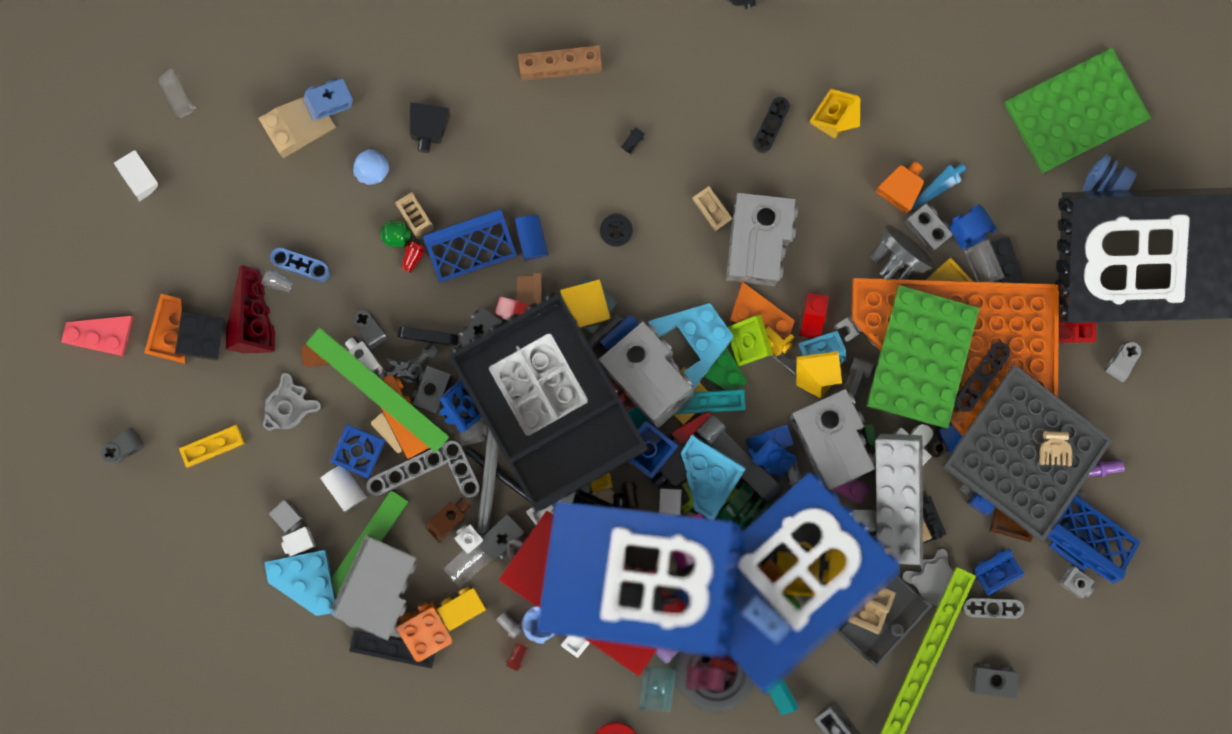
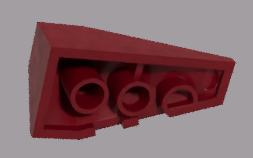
[226,265,275,354]

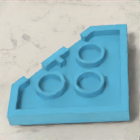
[681,434,746,520]
[264,549,336,616]

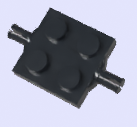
[618,582,677,613]

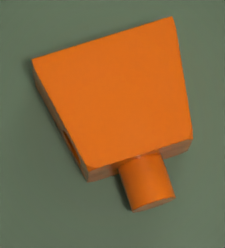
[875,162,924,214]

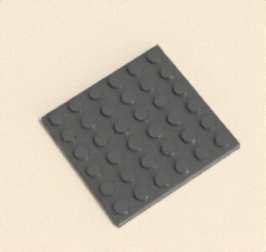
[942,365,1113,542]

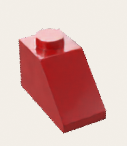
[799,293,829,338]

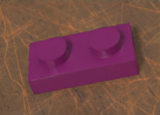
[834,478,871,505]

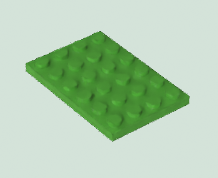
[1004,48,1151,174]
[866,285,979,429]

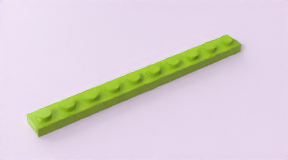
[879,566,976,734]

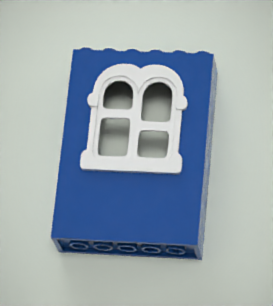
[676,472,900,695]
[537,502,743,658]

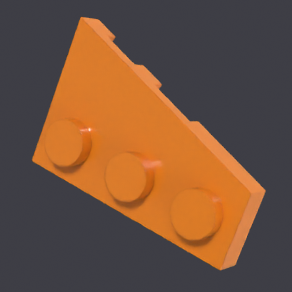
[729,282,795,339]
[144,294,186,364]

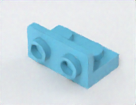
[798,331,846,364]

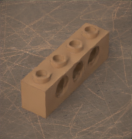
[518,46,602,81]

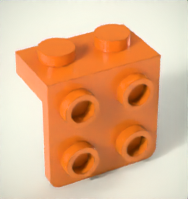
[396,601,452,662]

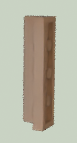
[517,273,542,305]

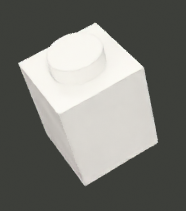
[659,489,681,516]
[281,527,317,556]

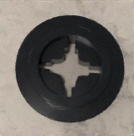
[600,214,633,247]

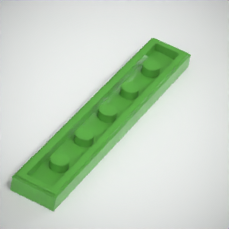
[332,490,409,598]

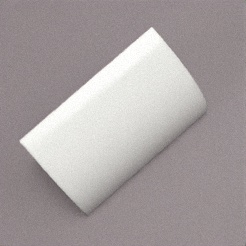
[114,150,158,202]
[321,466,368,512]

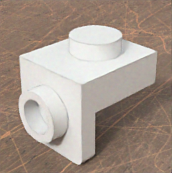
[454,525,483,553]

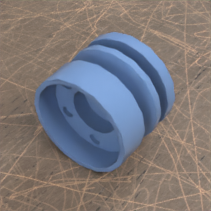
[1082,154,1137,192]

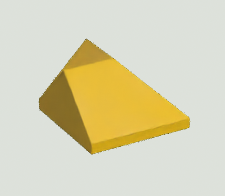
[809,89,860,139]
[796,351,842,399]

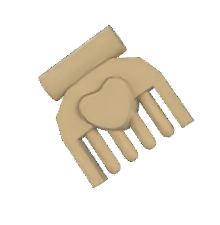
[1040,431,1072,466]

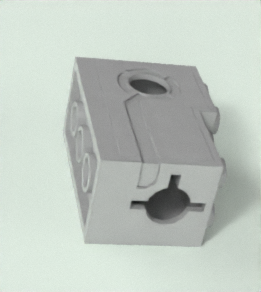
[726,193,798,286]
[599,322,695,429]
[789,389,876,491]
[330,534,417,640]

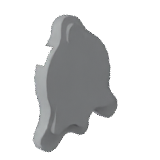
[263,373,322,431]
[902,549,953,606]

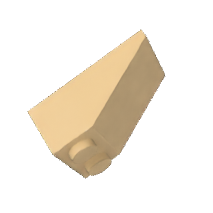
[258,97,336,158]

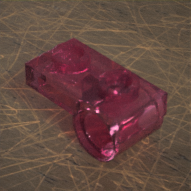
[685,666,727,692]

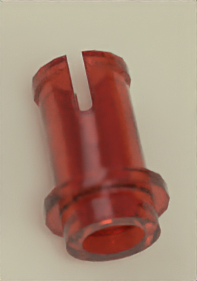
[506,643,528,671]
[709,656,738,673]

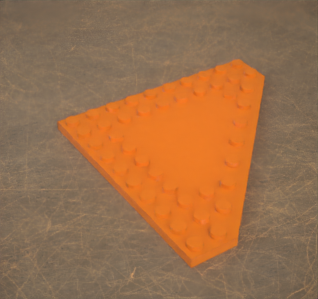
[851,278,1059,436]

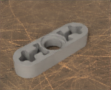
[962,598,1024,619]

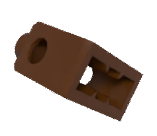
[425,498,471,543]

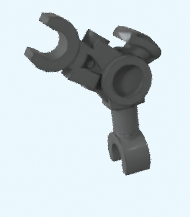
[383,342,439,383]

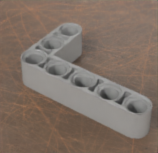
[367,441,481,498]

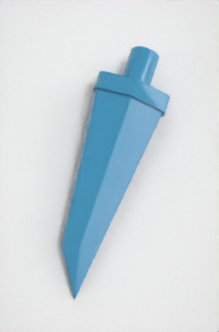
[910,163,966,212]

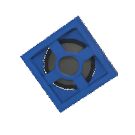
[439,379,482,433]
[330,424,386,479]

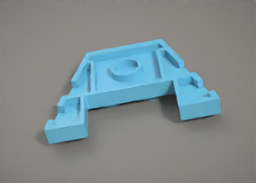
[648,303,734,388]

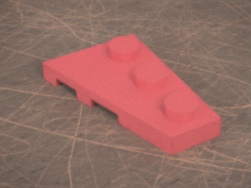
[61,316,134,357]

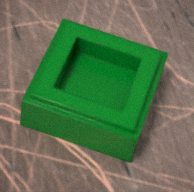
[862,424,876,447]

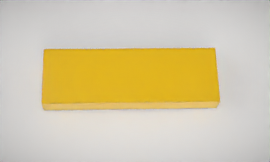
[179,424,246,468]

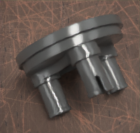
[869,225,934,281]

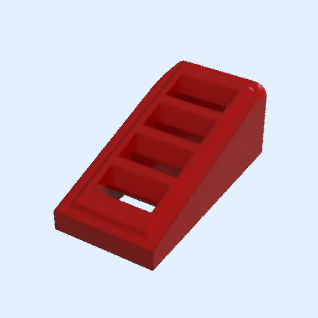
[670,412,711,446]

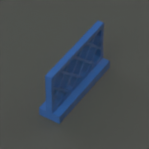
[423,209,517,283]
[1047,495,1141,584]

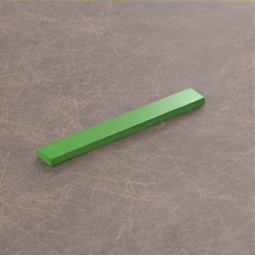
[306,328,449,453]

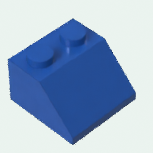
[630,421,679,479]

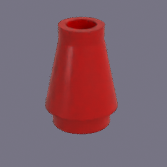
[401,241,425,273]

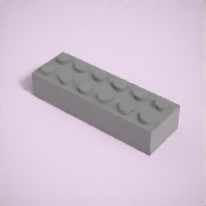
[876,434,923,565]

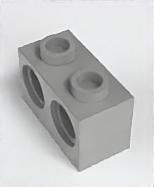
[904,204,953,253]

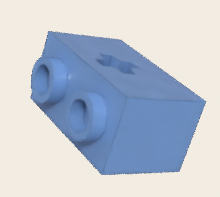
[303,79,353,121]
[741,597,792,645]

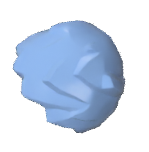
[353,149,389,185]
[522,606,555,643]

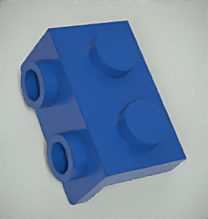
[748,439,798,477]
[974,549,1024,596]

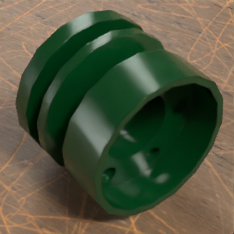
[717,482,772,532]

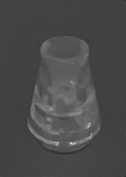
[261,269,294,293]

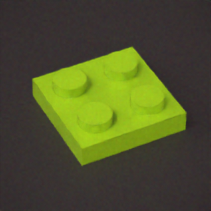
[727,315,773,367]

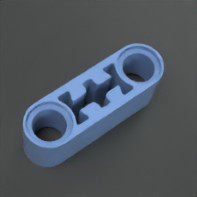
[270,248,331,282]

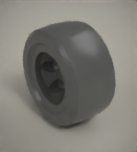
[676,652,754,712]

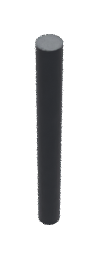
[465,447,529,502]

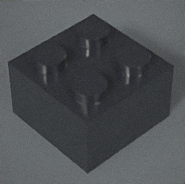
[175,312,224,361]

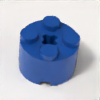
[949,204,998,251]

